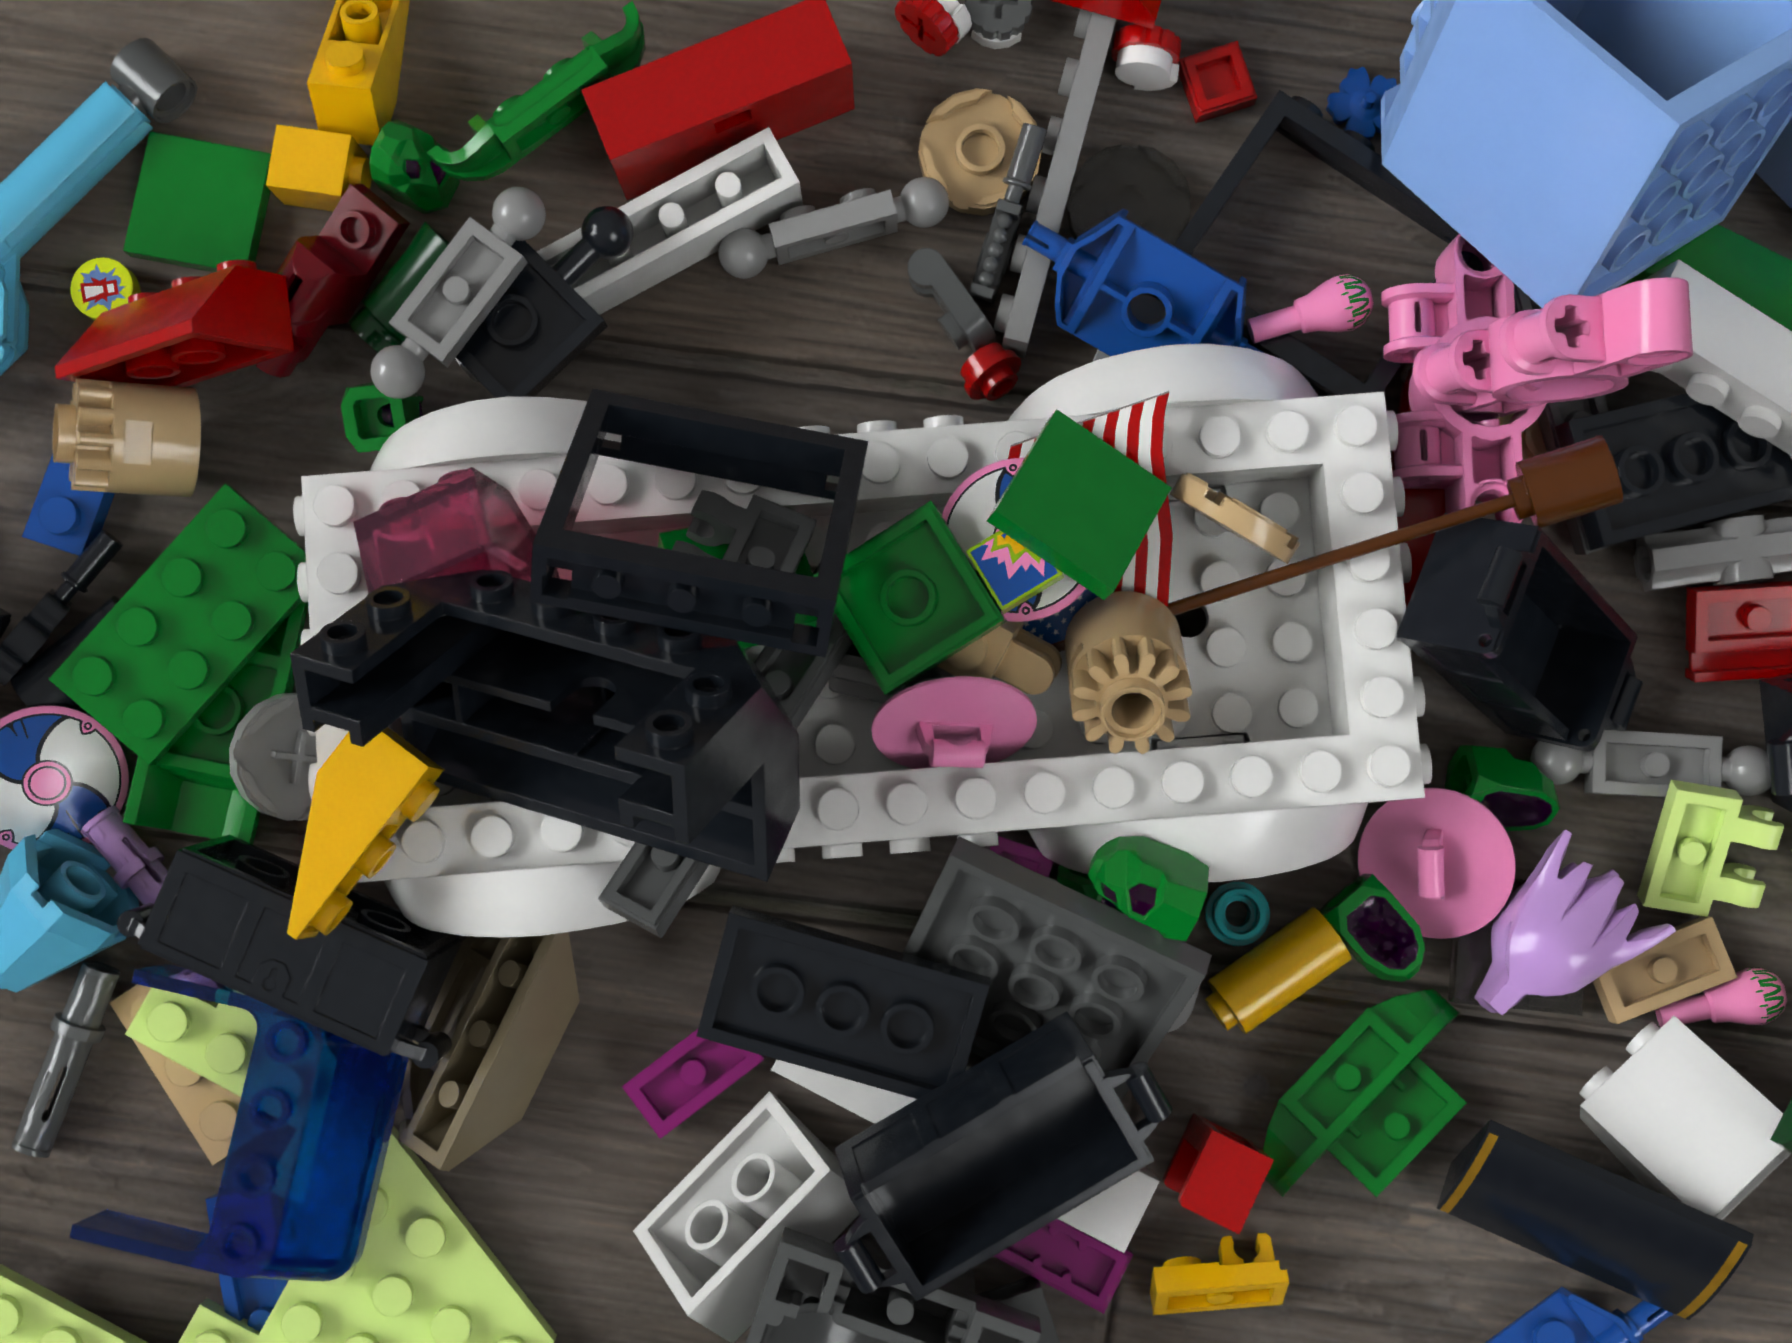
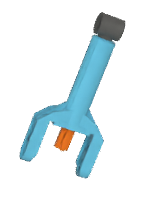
[0,38,198,376]

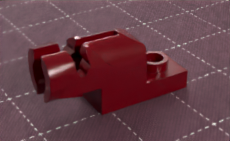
[256,184,410,378]

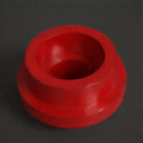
[960,343,1021,401]

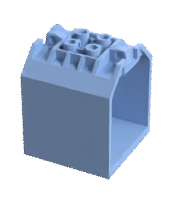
[1381,0,1792,308]

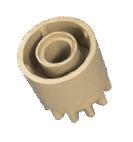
[52,378,201,497]
[1065,591,1192,754]

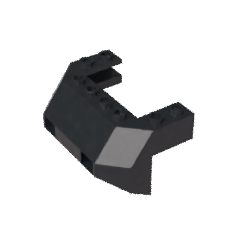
[290,569,800,882]

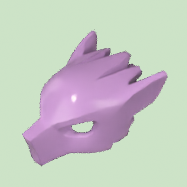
[1474,830,1676,1015]

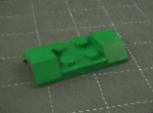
[122,601,308,845]

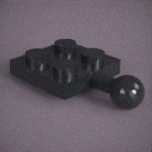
[456,206,634,398]

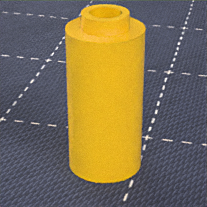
[1205,907,1352,1034]

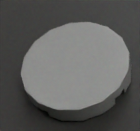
[229,693,317,821]

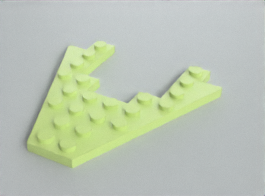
[0,974,557,1343]

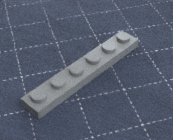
[993,9,1116,358]

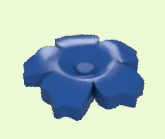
[1326,67,1397,140]

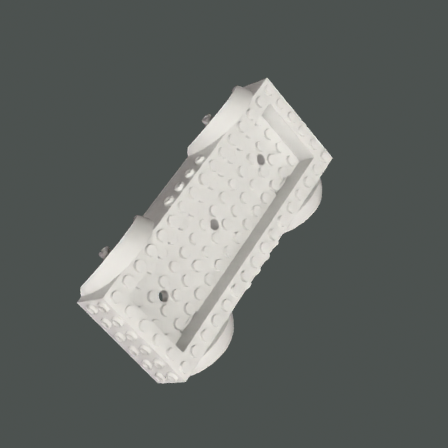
[293,344,1432,938]

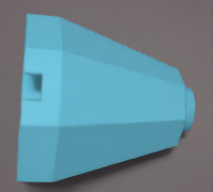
[0,828,139,993]

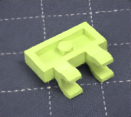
[1637,779,1784,917]

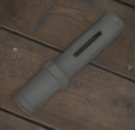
[12,960,120,1158]

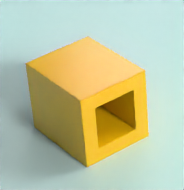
[266,124,372,212]

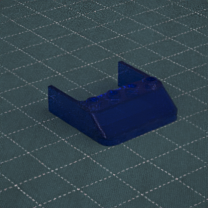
[69,964,409,1282]

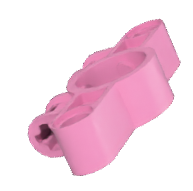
[1381,234,1547,523]
[1412,277,1693,422]

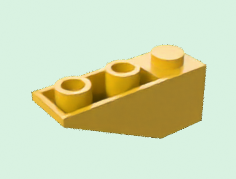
[307,0,410,145]
[287,727,444,940]

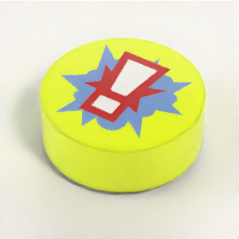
[70,257,141,321]

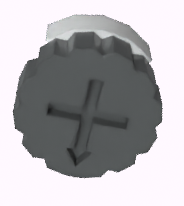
[965,0,1033,49]

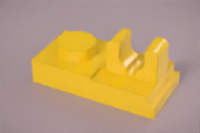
[1150,1233,1289,1315]

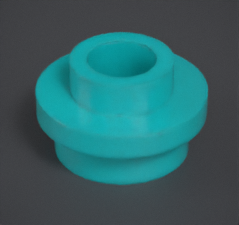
[1205,881,1270,946]

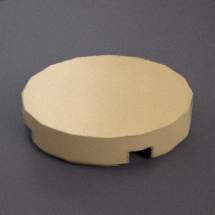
[918,88,1042,216]
[1170,472,1300,564]

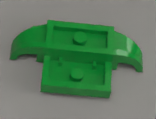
[426,1,646,182]
[1263,989,1467,1198]

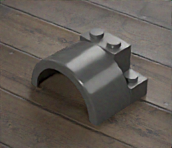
[746,1227,1042,1343]

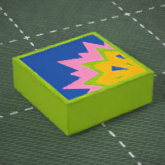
[966,531,1064,614]

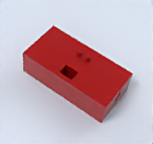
[581,0,855,200]

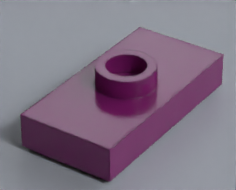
[994,1219,1133,1314]

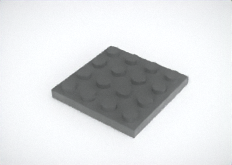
[902,836,1212,1101]

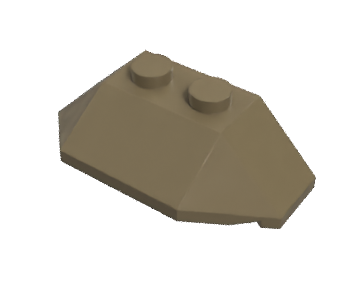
[398,932,580,1172]

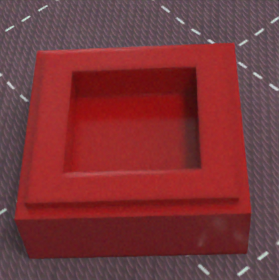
[1178,40,1258,124]

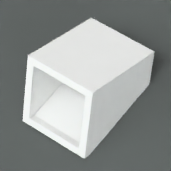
[1579,1016,1791,1220]

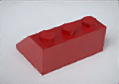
[55,260,294,387]

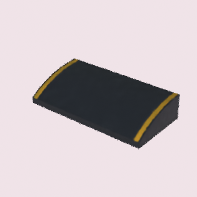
[1437,1120,1754,1320]

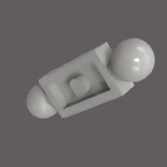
[718,177,949,279]
[370,186,546,399]
[1531,730,1771,798]

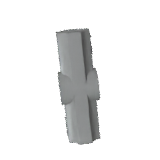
[1633,515,1792,592]

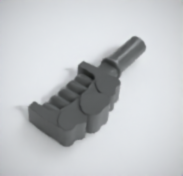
[969,123,1047,304]

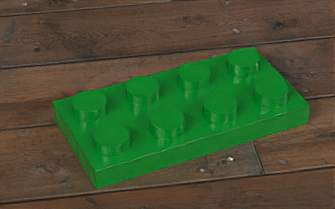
[48,483,306,765]

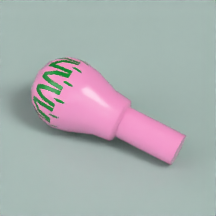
[1247,274,1374,344]
[1655,967,1787,1027]

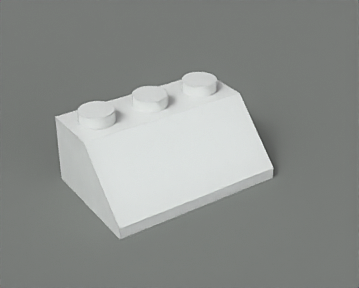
[633,1091,860,1343]

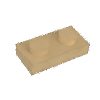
[1593,916,1737,1024]

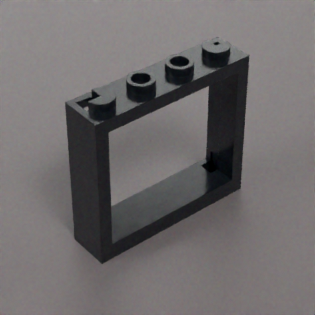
[1151,90,1474,397]
[530,388,868,657]

